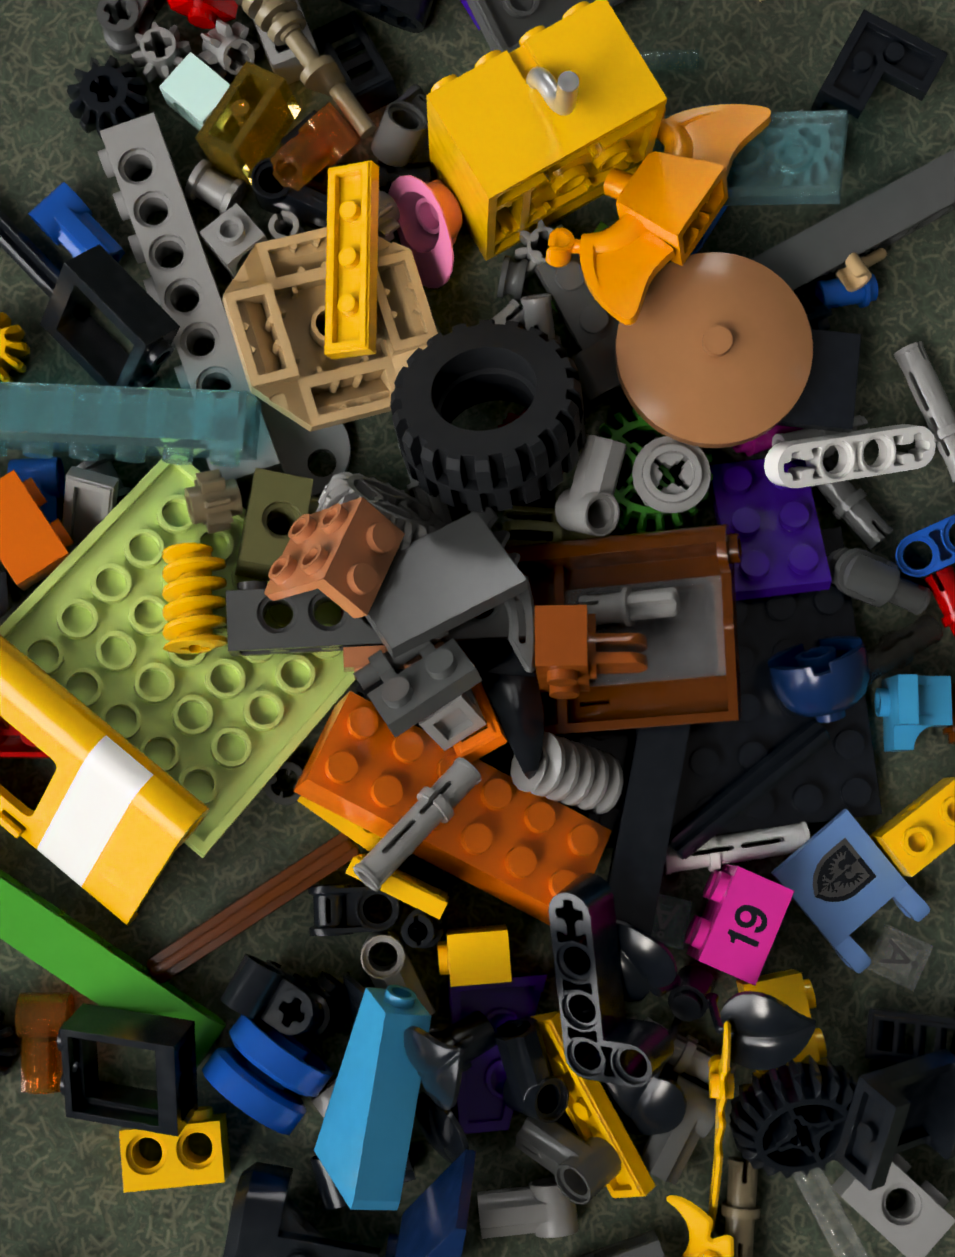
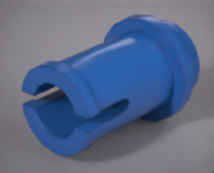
[813,273,878,309]

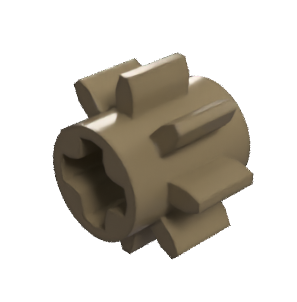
[185,469,243,534]

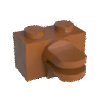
[535,605,648,699]

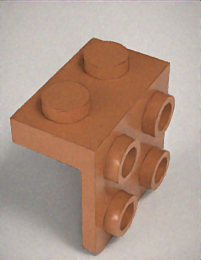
[264,497,405,619]

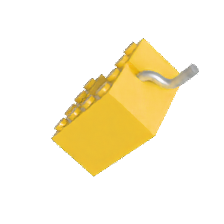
[426,0,667,261]

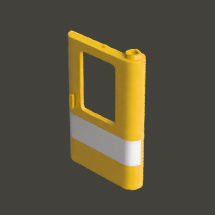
[0,635,210,926]

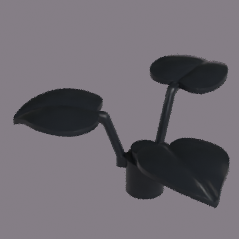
[604,919,816,1135]
[343,971,497,1164]

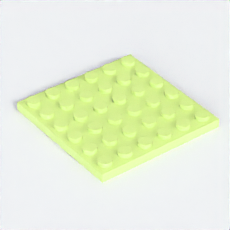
[0,448,357,858]

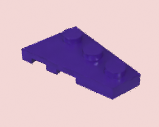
[447,973,547,1134]

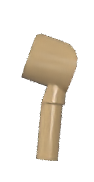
[836,248,887,292]

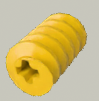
[162,542,228,654]

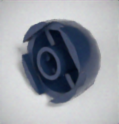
[768,636,870,723]

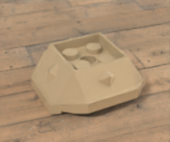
[222,227,438,432]

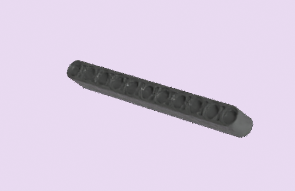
[570,149,955,408]

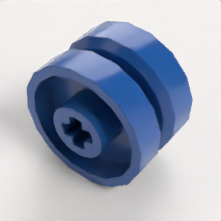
[202,1014,333,1135]

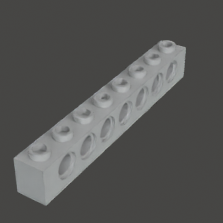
[97,112,284,490]

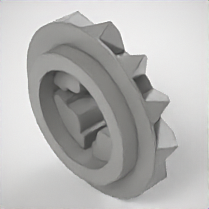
[632,436,711,514]

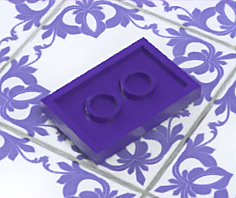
[709,459,832,601]

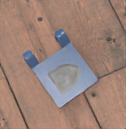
[771,809,930,974]

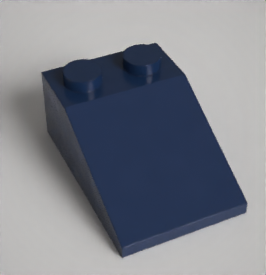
[385,1149,476,1257]

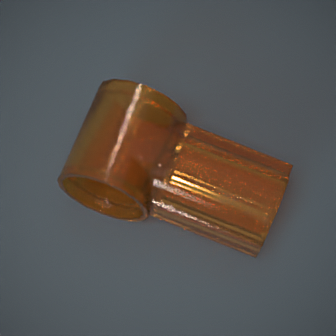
[270,102,361,192]
[15,992,74,1094]

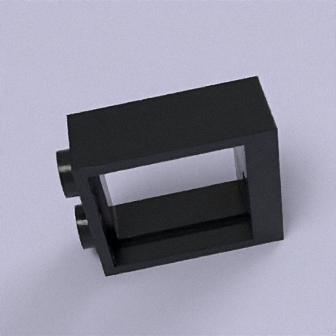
[40,244,180,404]
[57,1003,198,1136]

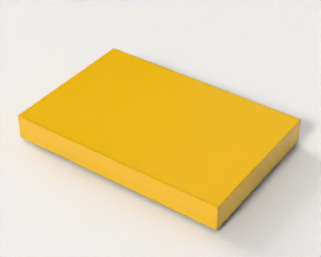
[345,853,449,920]

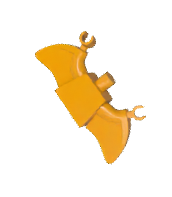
[545,104,771,325]

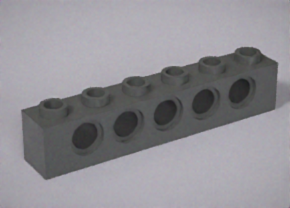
[226,576,529,656]

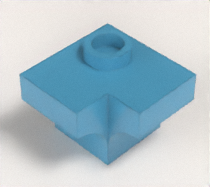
[874,674,953,752]

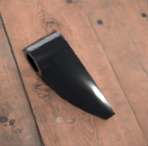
[474,641,544,779]

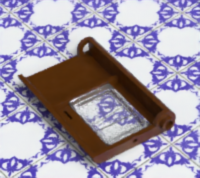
[459,524,742,739]

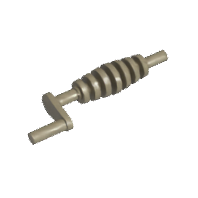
[235,0,377,139]

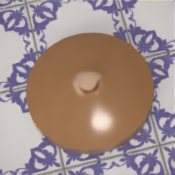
[615,252,813,448]

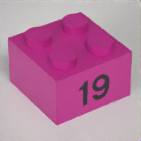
[684,864,794,986]

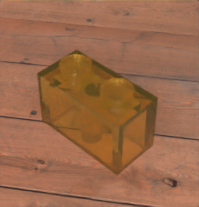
[195,61,301,185]

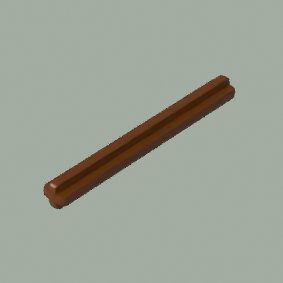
[147,832,360,983]

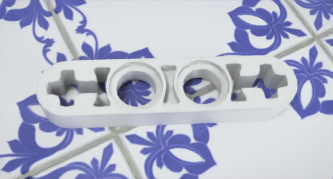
[764,424,936,488]

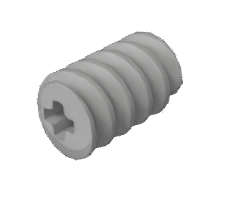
[510,731,623,814]

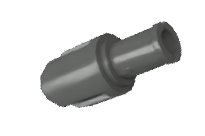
[827,547,931,615]

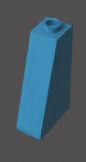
[314,985,432,1211]

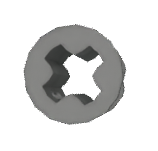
[184,159,247,215]

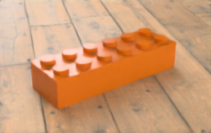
[293,691,612,926]

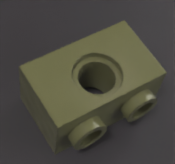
[235,468,319,581]

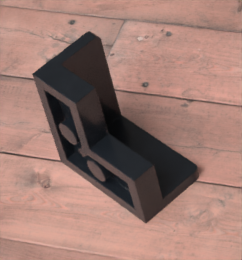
[810,9,948,119]

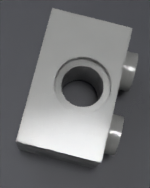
[831,1153,955,1257]

